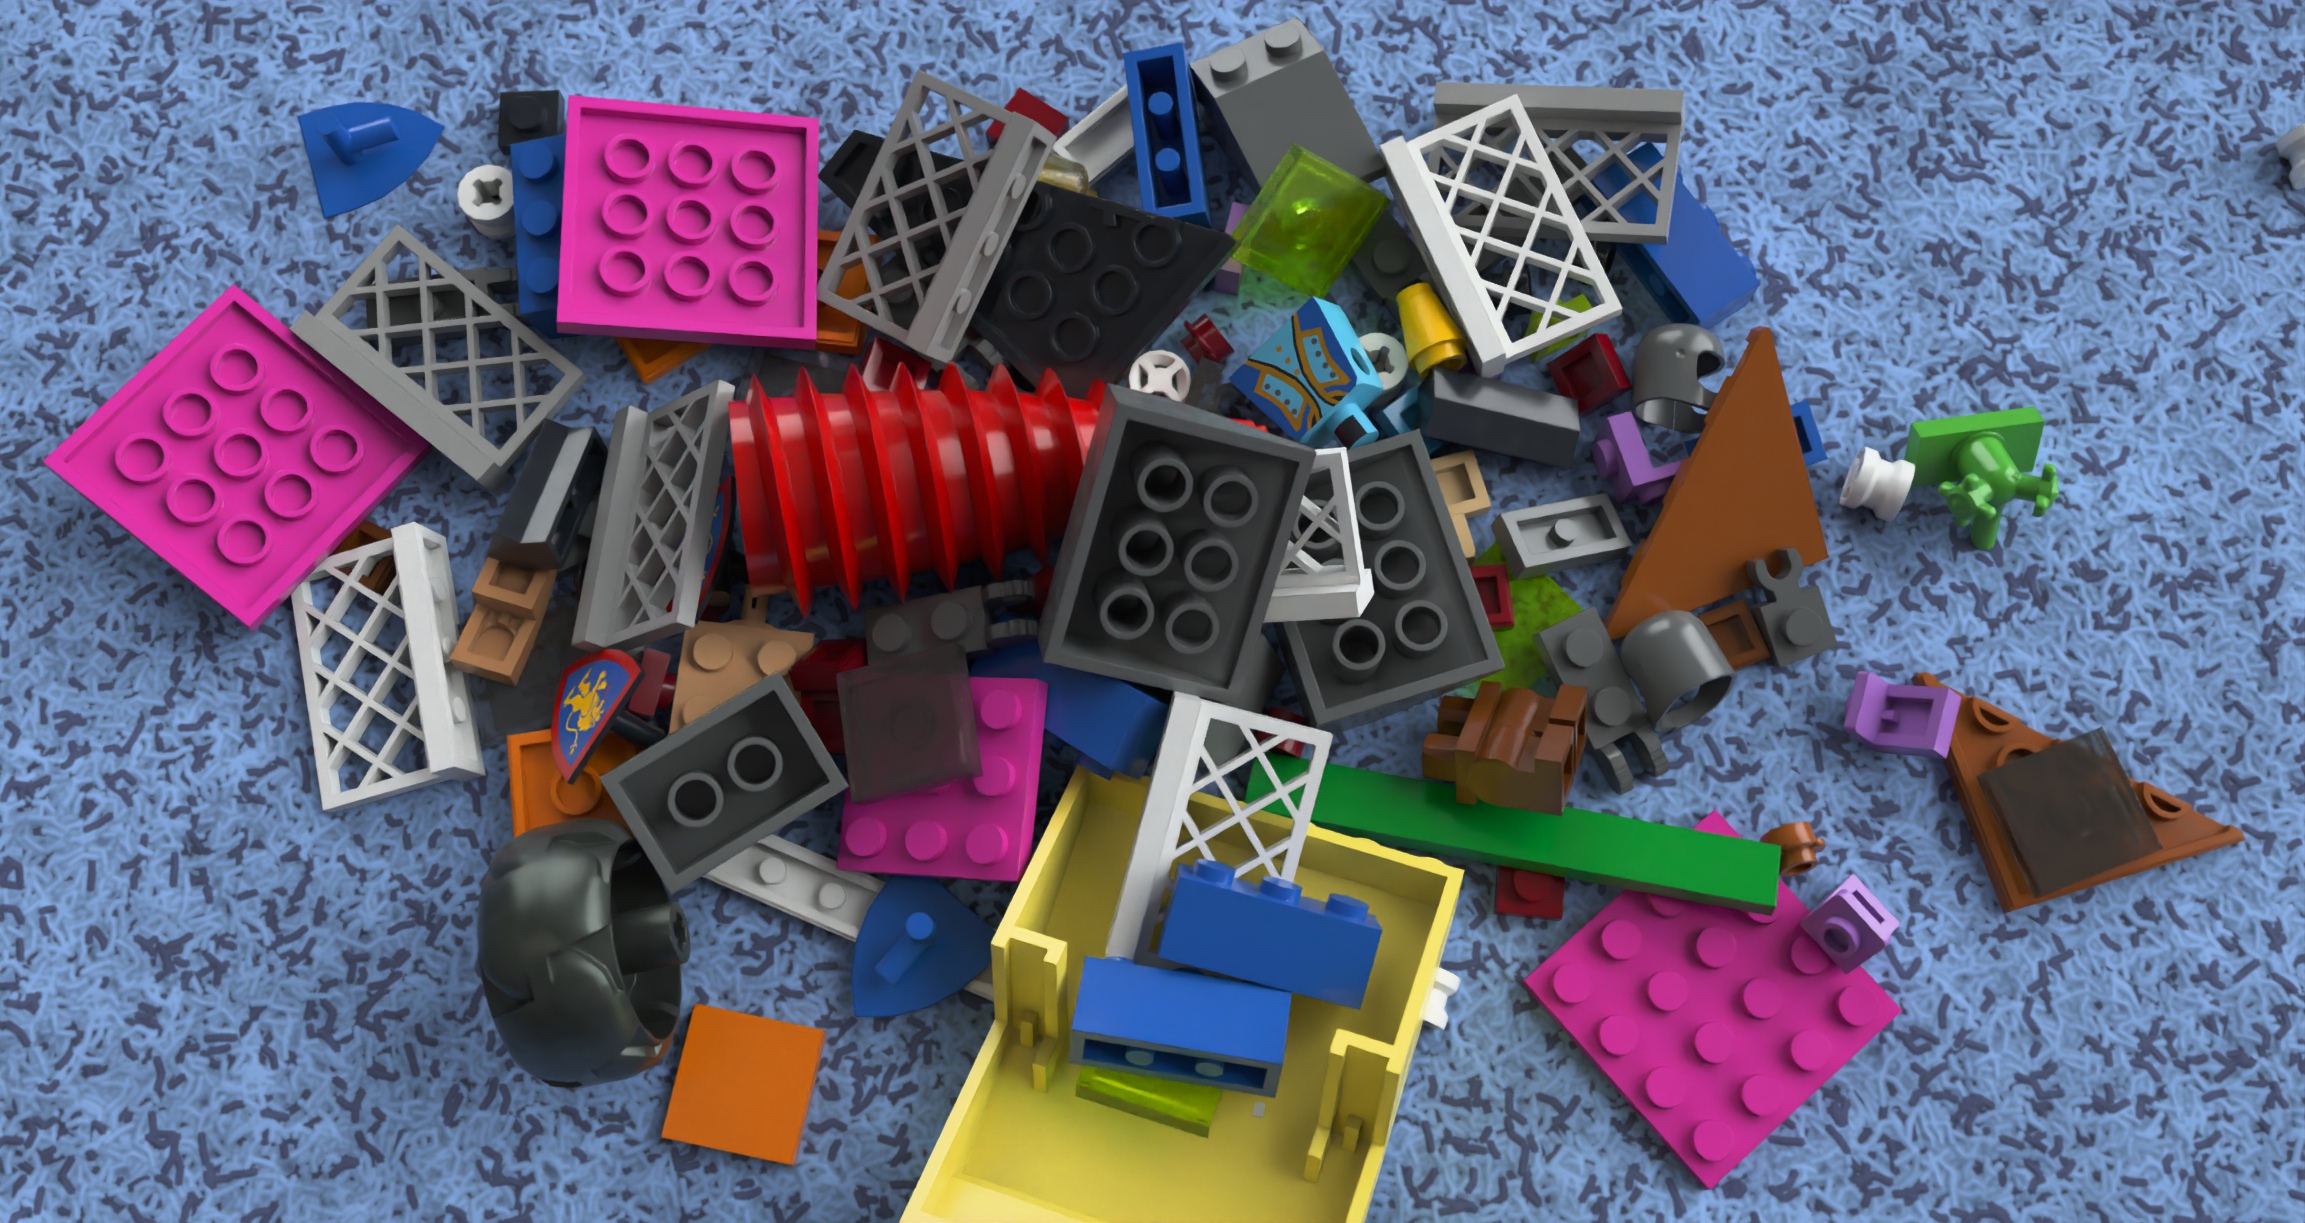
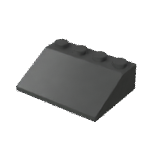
[1037,383,1317,705]
[1272,429,1505,735]

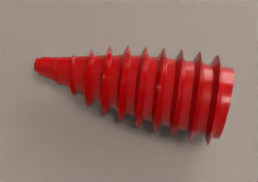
[728,360,1268,620]

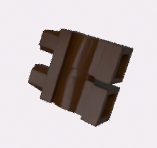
[1422,680,1587,816]

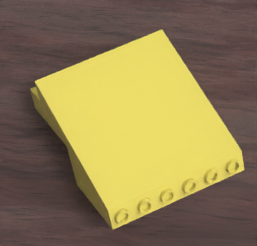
[899,764,1464,1223]

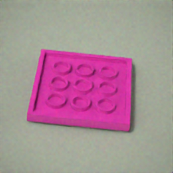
[557,95,819,350]
[43,284,432,633]
[1521,809,1902,1190]

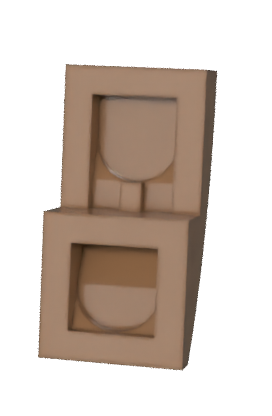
[450,557,558,687]

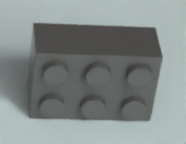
[599,671,849,895]

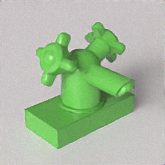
[1904,406,2059,550]

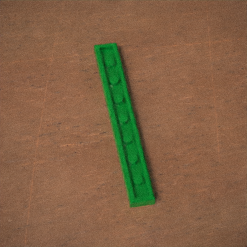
[1244,752,1781,916]

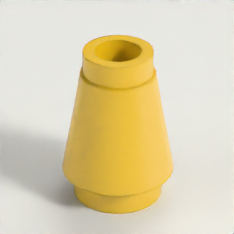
[1396,283,1468,380]

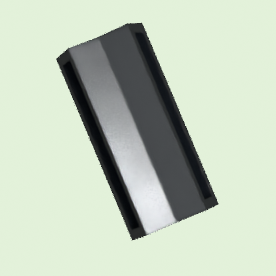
[1414,365,1580,469]
[487,418,608,571]

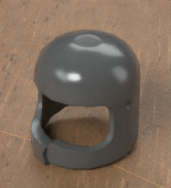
[1630,323,1726,434]
[1619,610,1737,734]

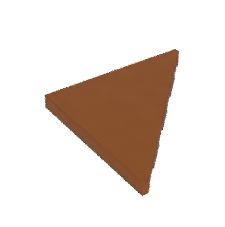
[1601,326,1829,641]
[1911,671,2246,913]

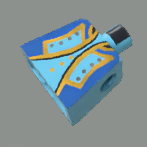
[1229,296,1383,451]

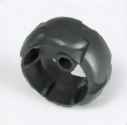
[477,818,691,1089]

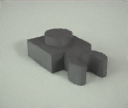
[1746,547,1838,668]

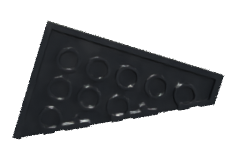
[818,129,1242,400]

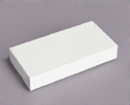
[1048,84,1136,195]

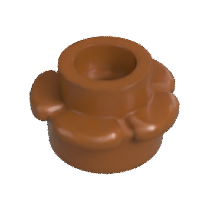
[1759,822,1826,877]

